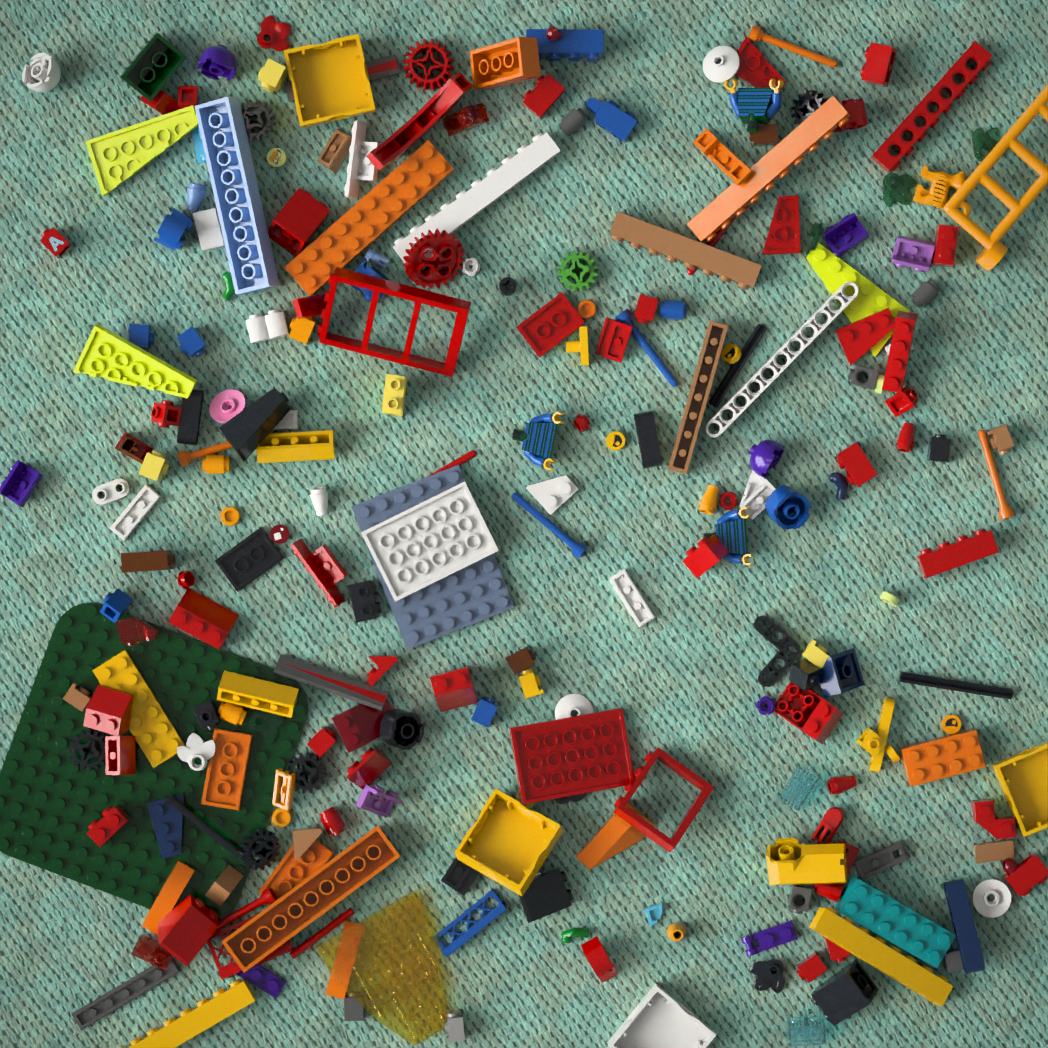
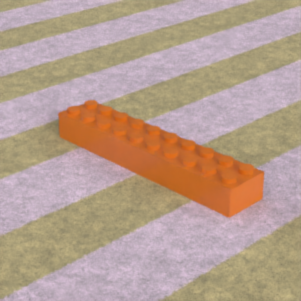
[284,140,454,296]
[221,826,401,973]

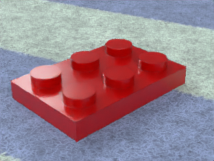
[516,292,585,358]

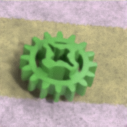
[557,250,598,292]

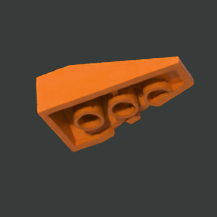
[576,802,654,870]

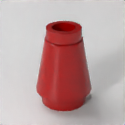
[896,423,915,452]
[827,775,857,795]

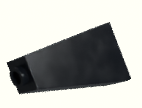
[219,388,291,461]

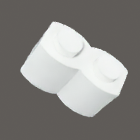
[193,208,225,251]
[246,309,289,344]

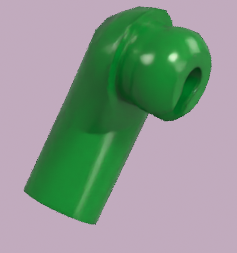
[561,927,589,943]

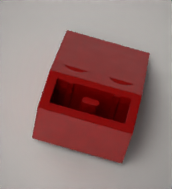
[774,682,844,745]
[346,746,392,790]

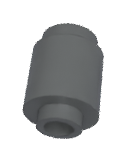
[559,108,587,136]
[912,279,940,308]

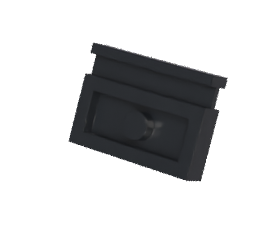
[441,857,480,896]

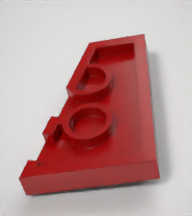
[735,36,786,91]
[762,195,801,255]
[835,307,895,366]

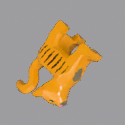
[913,165,971,216]

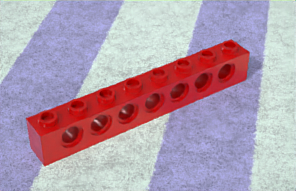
[871,41,992,172]

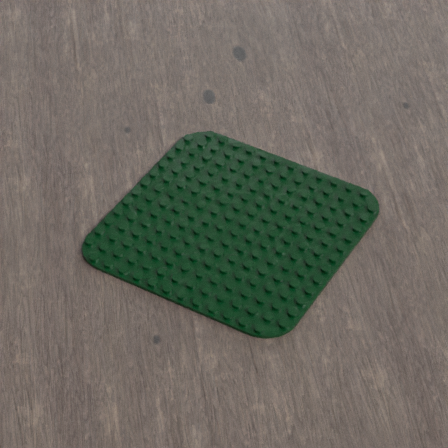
[0,603,308,921]

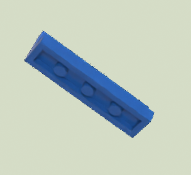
[433,889,507,957]

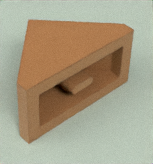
[293,827,324,860]
[206,864,244,907]

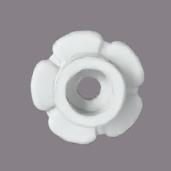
[462,257,480,276]

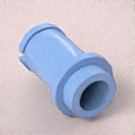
[364,248,389,270]

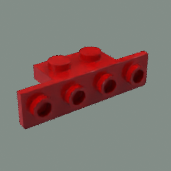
[291,539,348,607]

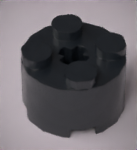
[379,709,424,750]

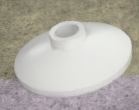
[703,46,740,83]
[555,694,593,720]
[972,879,1011,918]

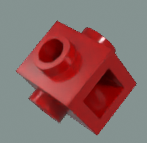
[151,400,182,428]

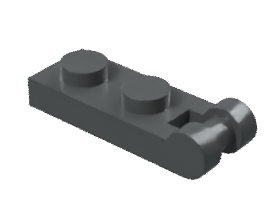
[854,840,911,880]

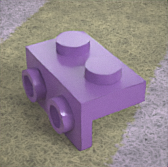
[892,235,935,272]
[356,784,403,818]

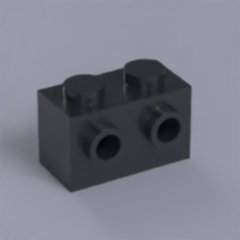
[348,580,382,623]

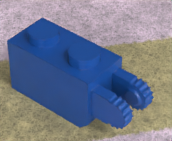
[586,98,637,143]

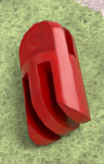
[810,807,844,844]

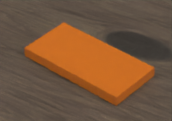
[201,728,253,811]
[258,839,334,900]

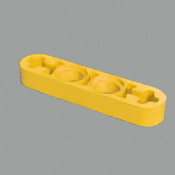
[869,697,895,772]

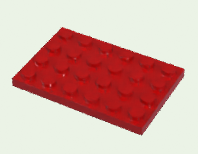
[509,708,634,804]

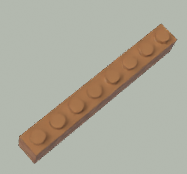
[609,212,762,290]
[667,321,728,475]

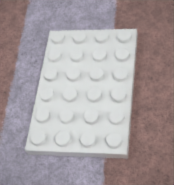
[361,481,499,602]

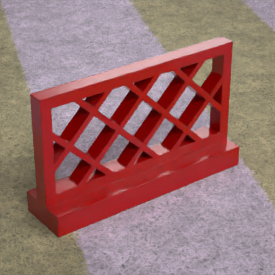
[207,914,294,980]

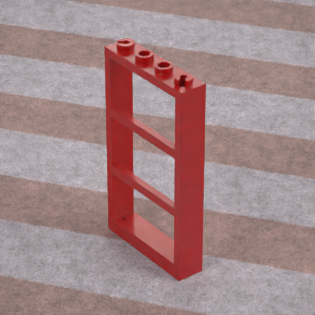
[317,267,471,377]

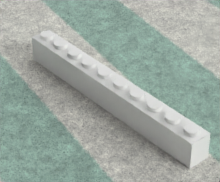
[393,132,561,263]

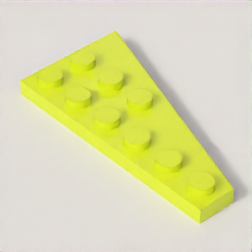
[86,105,199,197]
[806,242,910,357]
[73,323,197,398]

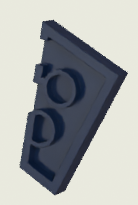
[147,793,184,859]

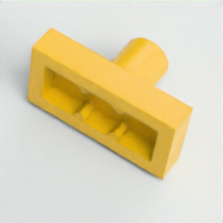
[566,326,589,366]

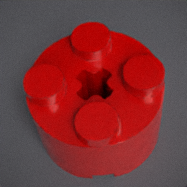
[833,98,868,133]

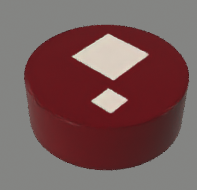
[270,525,290,544]

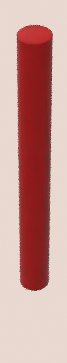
[289,907,355,959]

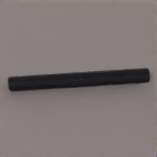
[899,672,1013,699]

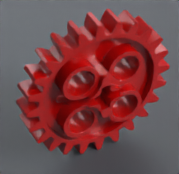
[403,229,465,289]

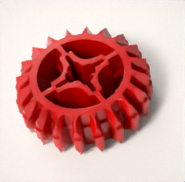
[403,39,454,91]

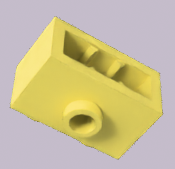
[258,58,288,94]
[139,451,170,482]

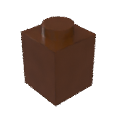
[749,124,778,146]
[506,647,536,675]

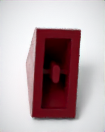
[115,432,153,464]

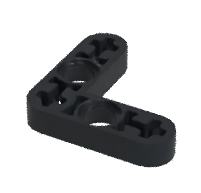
[754,616,800,687]

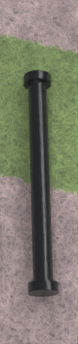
[164,793,242,859]

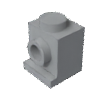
[444,1012,465,1042]

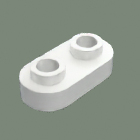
[92,479,130,505]

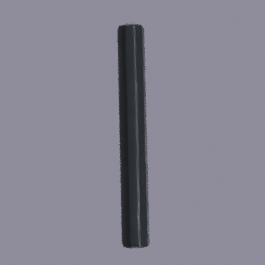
[709,324,767,408]

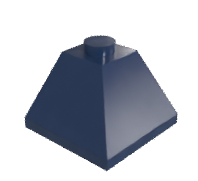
[820,648,865,697]

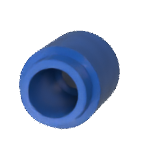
[660,300,687,320]

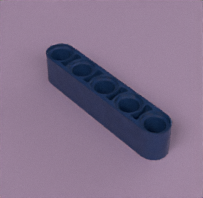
[943,878,985,974]

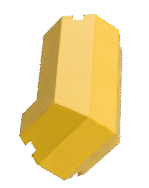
[766,838,847,885]

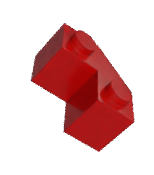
[971,799,1016,839]

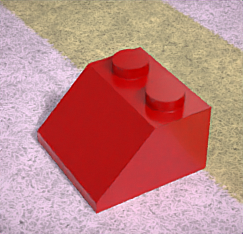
[83,684,134,736]

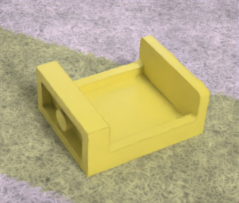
[382,374,407,416]

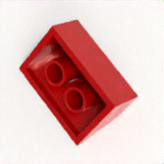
[169,588,239,649]

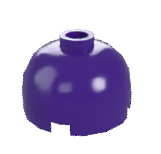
[197,45,237,81]
[749,440,785,479]

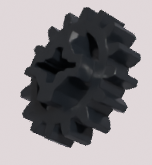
[791,90,828,126]
[242,99,276,142]
[68,729,106,771]
[285,752,327,794]
[239,828,281,870]

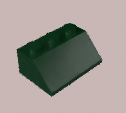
[120,32,187,102]

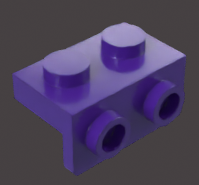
[823,213,869,258]
[0,460,43,507]

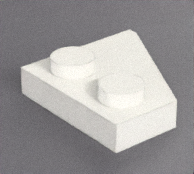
[739,470,776,520]
[526,475,578,515]

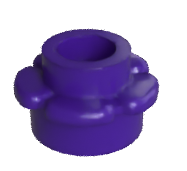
[756,696,775,715]

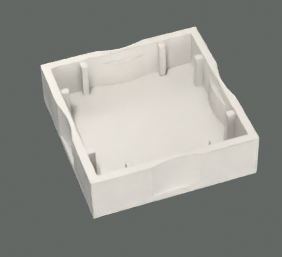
[607,983,716,1048]

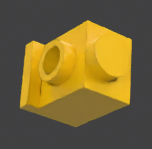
[519,668,544,699]

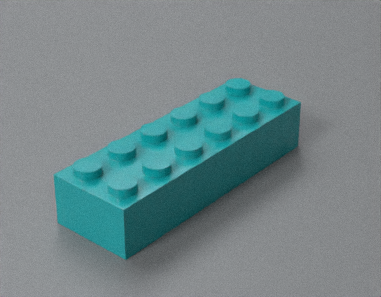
[835,875,956,968]

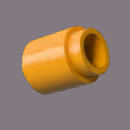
[202,455,230,474]
[218,702,247,725]

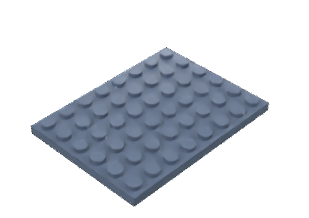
[351,465,515,650]

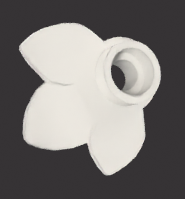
[177,733,215,771]

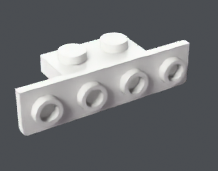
[344,120,381,200]

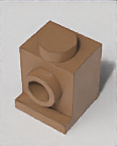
[986,425,1014,455]
[63,682,92,712]

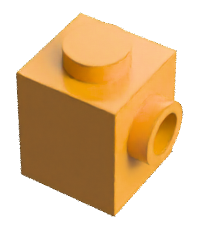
[289,317,316,345]

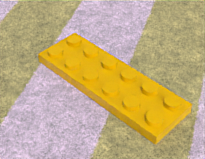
[92,650,186,768]

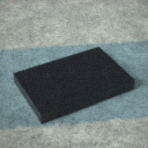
[215,527,284,592]

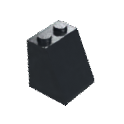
[518,867,574,923]
[811,959,879,1026]

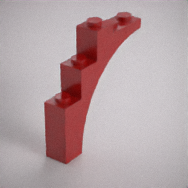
[366,72,473,171]

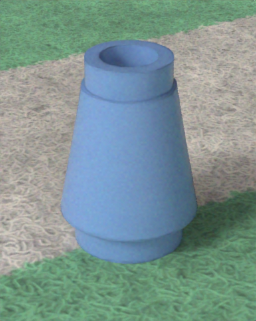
[187,183,206,212]

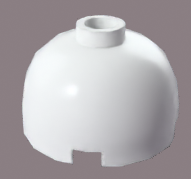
[22,53,61,93]

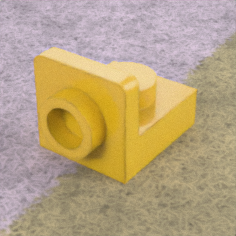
[856,727,886,757]

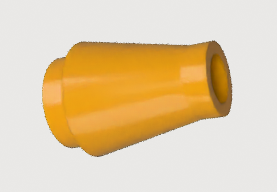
[698,485,719,515]
[667,923,686,942]

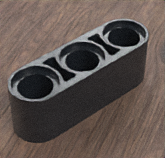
[177,389,204,445]
[634,411,662,469]

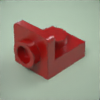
[177,86,199,110]
[885,385,918,417]

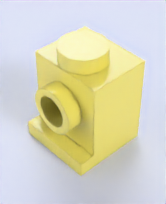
[801,639,829,668]

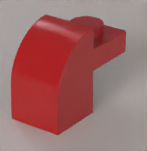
[580,936,619,983]

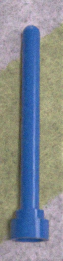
[615,309,678,387]
[512,493,588,558]

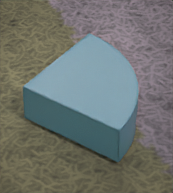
[644,902,663,927]

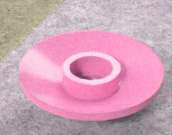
[209,389,246,423]

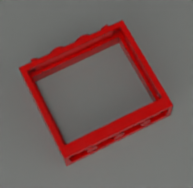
[613,748,714,852]

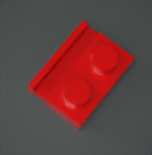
[595,317,633,363]

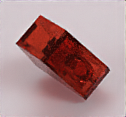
[443,103,489,137]
[115,617,161,647]
[131,934,173,971]

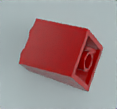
[268,188,330,257]
[430,666,478,712]
[158,894,219,966]

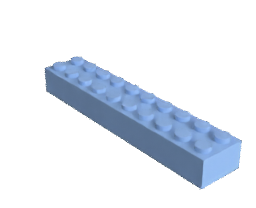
[195,97,280,295]

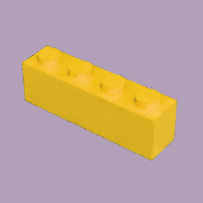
[256,430,335,463]
[217,671,299,718]

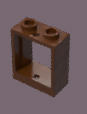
[121,550,176,573]

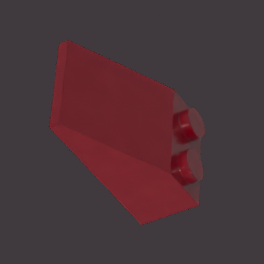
[331,698,393,753]

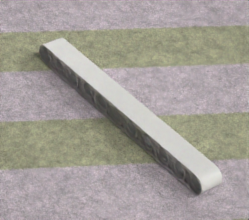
[705,282,859,437]

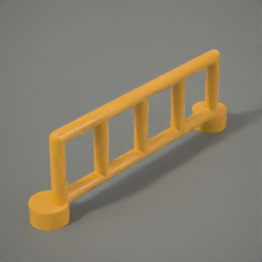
[944,85,1048,271]

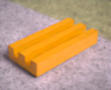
[272,768,296,811]

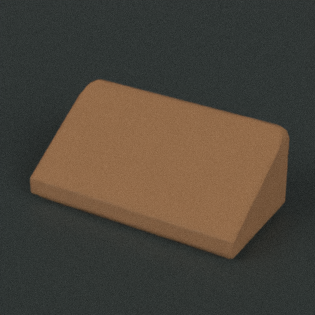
[317,129,352,173]
[973,839,1014,864]

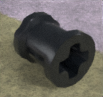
[499,277,516,296]

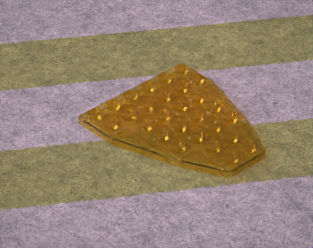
[316,890,447,1046]

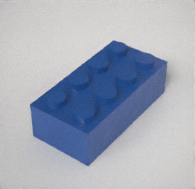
[526,29,604,62]

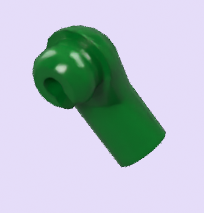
[222,271,235,301]

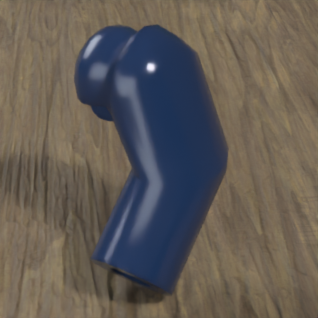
[829,472,848,500]

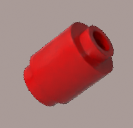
[320,807,345,836]

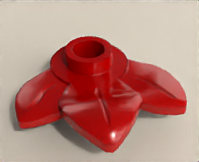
[257,15,291,52]

